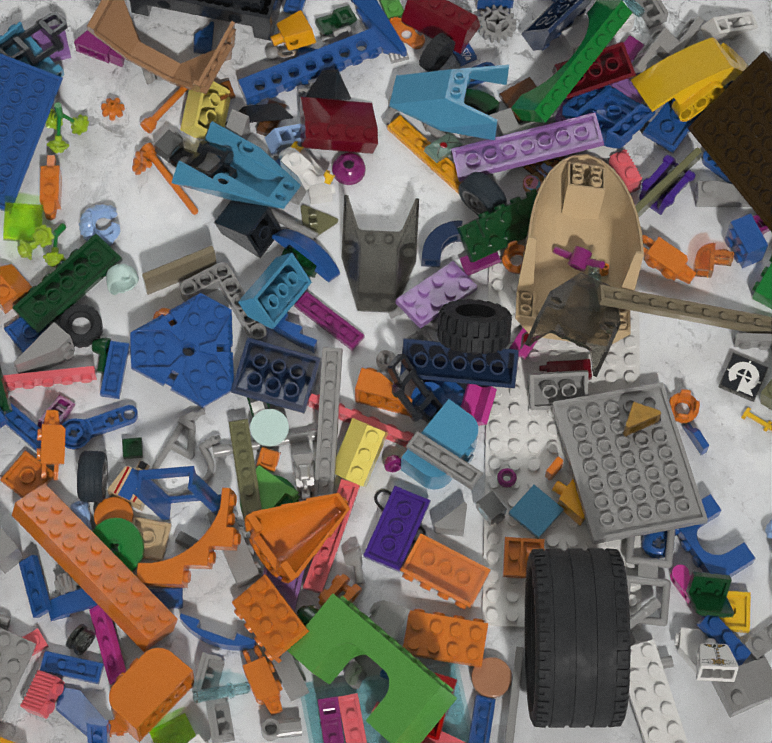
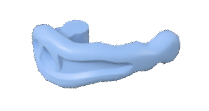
[70,501,92,530]

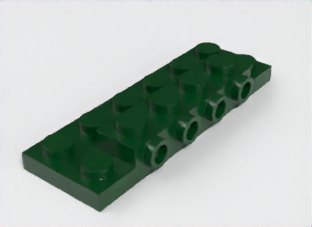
[457,189,539,263]
[12,234,123,335]

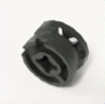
[65,624,96,656]

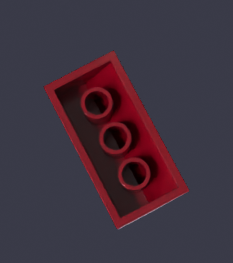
[401,0,480,55]
[552,42,636,99]

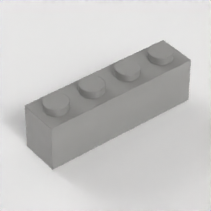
[207,509,262,589]

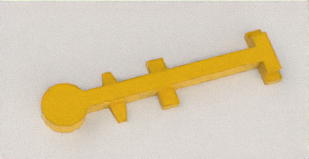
[741,407,772,432]

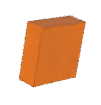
[256,447,281,472]
[545,456,563,480]

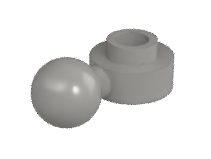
[265,46,297,63]
[376,350,396,381]

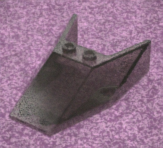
[341,195,419,313]
[525,273,621,377]

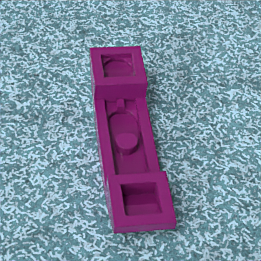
[318,696,344,743]

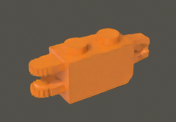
[40,155,62,221]
[642,235,696,284]
[36,410,66,480]
[242,645,283,716]

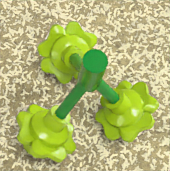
[46,102,89,153]
[17,223,66,267]

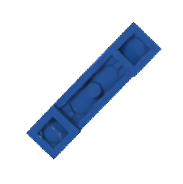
[272,229,340,282]
[49,589,98,621]
[179,614,257,651]

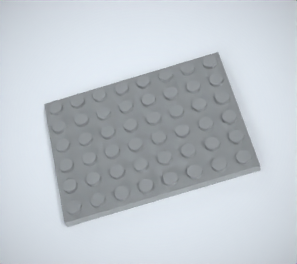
[551,382,708,544]

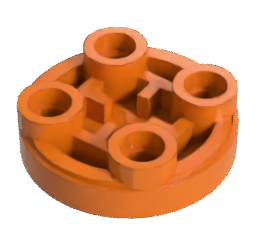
[94,497,134,526]

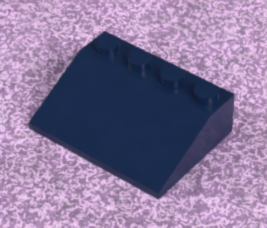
[521,0,592,51]
[231,337,322,414]

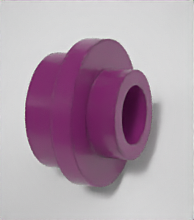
[384,455,401,473]
[497,468,517,488]

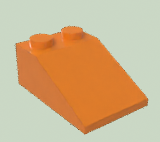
[355,368,413,416]

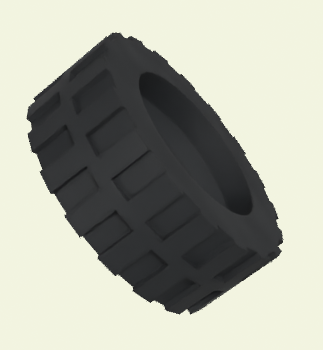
[419,33,455,72]
[59,304,103,348]

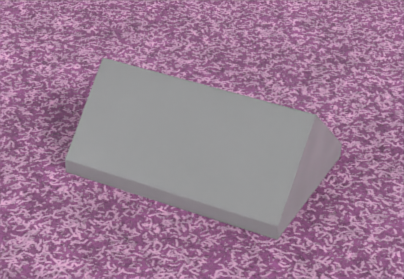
[528,370,588,410]

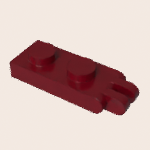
[539,359,592,380]

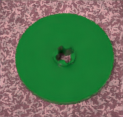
[93,518,144,572]

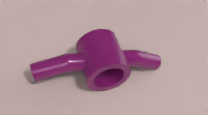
[553,246,605,272]

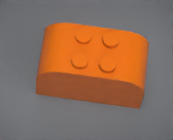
[109,648,194,742]

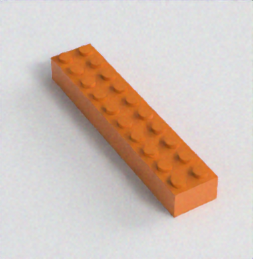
[12,483,178,652]

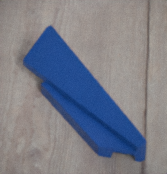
[351,0,407,57]

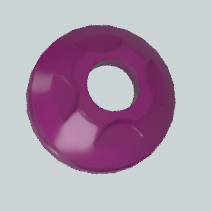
[332,153,366,185]

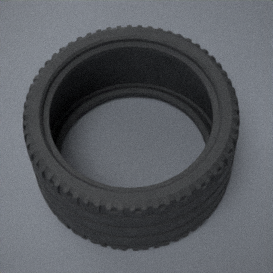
[524,548,631,728]

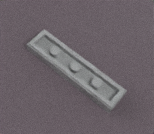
[406,431,483,490]

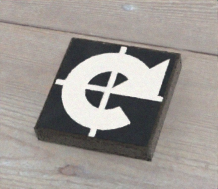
[718,353,769,402]

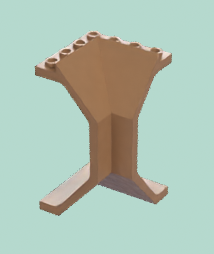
[87,0,236,94]

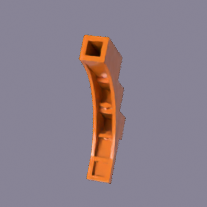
[137,488,241,588]

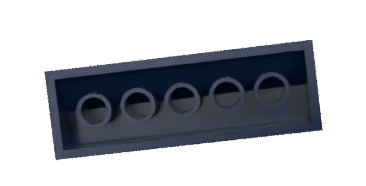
[400,338,520,388]

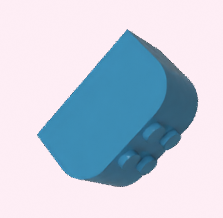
[401,399,478,490]

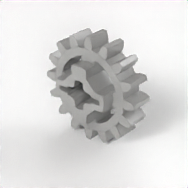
[478,5,516,43]

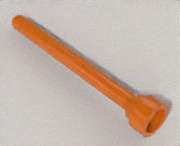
[140,87,188,134]
[140,143,198,215]

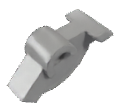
[344,657,367,690]

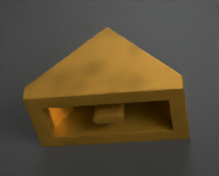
[623,402,662,437]

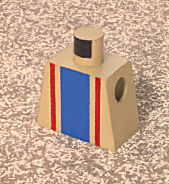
[107,461,152,511]

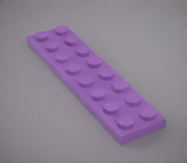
[451,113,604,182]

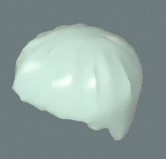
[106,264,139,295]

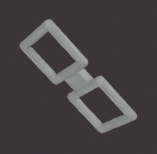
[625,529,675,626]

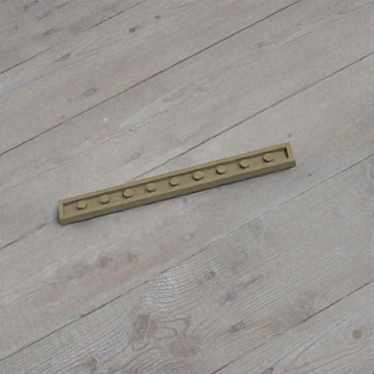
[597,284,772,334]

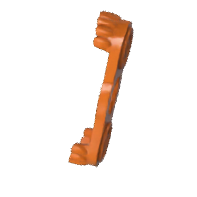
[389,17,425,49]

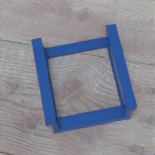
[133,466,221,520]

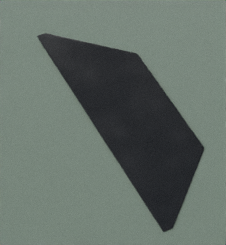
[225,103,293,125]

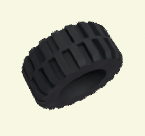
[437,299,512,354]

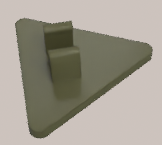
[301,205,339,236]

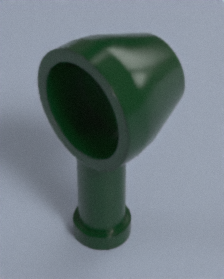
[92,338,111,374]

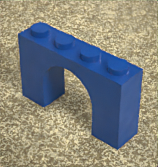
[675,494,756,577]

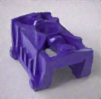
[639,154,696,215]

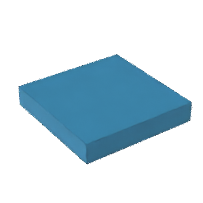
[508,485,564,539]

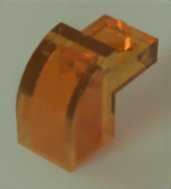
[693,243,734,278]

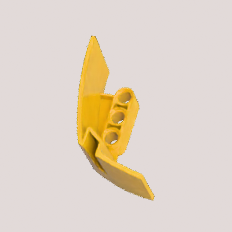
[631,37,748,122]

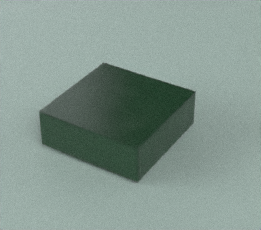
[122,437,143,459]

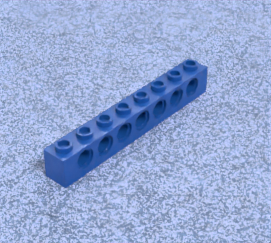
[238,28,382,106]

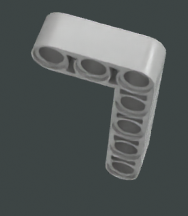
[180,262,267,342]

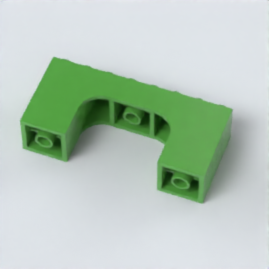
[287,594,457,743]

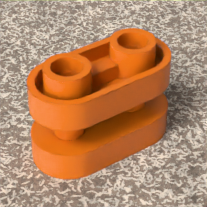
[318,574,362,606]

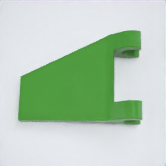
[256,465,300,510]

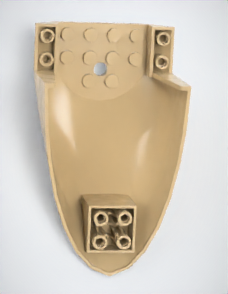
[515,154,644,347]

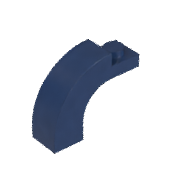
[421,220,463,268]

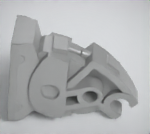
[293,453,314,501]

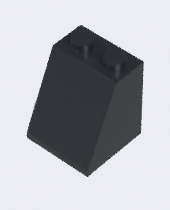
[214,200,282,258]

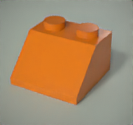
[0,264,32,314]

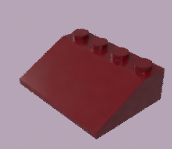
[300,97,378,154]

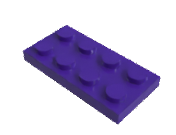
[363,486,431,573]

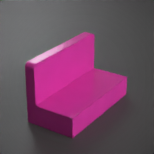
[461,384,497,426]

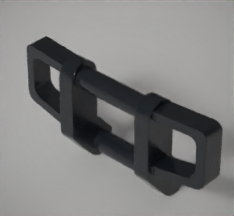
[0,11,68,67]
[170,140,238,184]
[387,354,443,424]

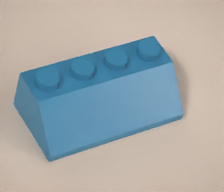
[238,253,312,329]

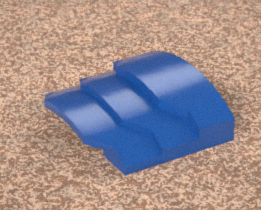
[562,85,656,148]

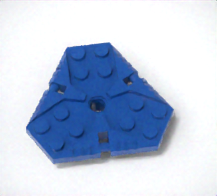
[130,293,234,408]

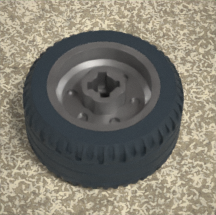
[459,172,507,215]
[77,450,108,503]

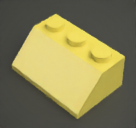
[180,81,231,139]
[335,418,388,487]

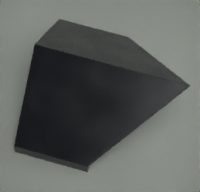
[305,70,351,100]

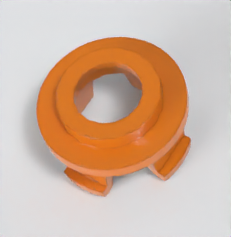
[502,241,525,274]
[669,389,700,423]

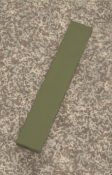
[635,147,702,217]
[229,419,262,532]

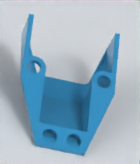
[389,65,509,140]
[171,121,301,209]

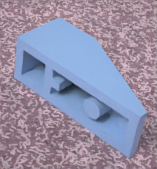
[265,124,301,154]

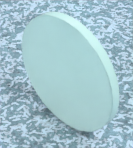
[250,409,289,447]

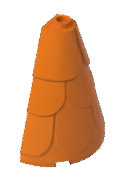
[245,493,350,583]

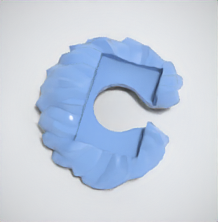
[78,204,120,246]

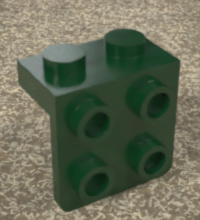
[686,571,734,618]

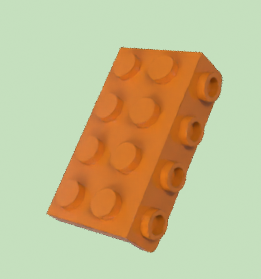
[400,533,491,610]
[232,574,309,663]
[403,609,488,668]

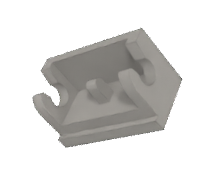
[632,0,669,29]
[192,652,225,700]
[205,698,235,743]

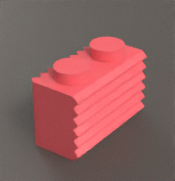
[608,149,643,193]
[20,670,65,719]

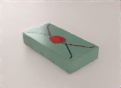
[424,132,462,163]

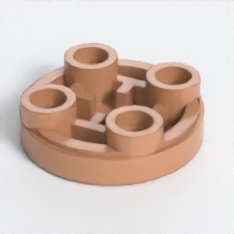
[471,657,512,698]

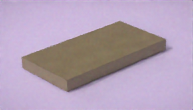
[142,246,217,295]

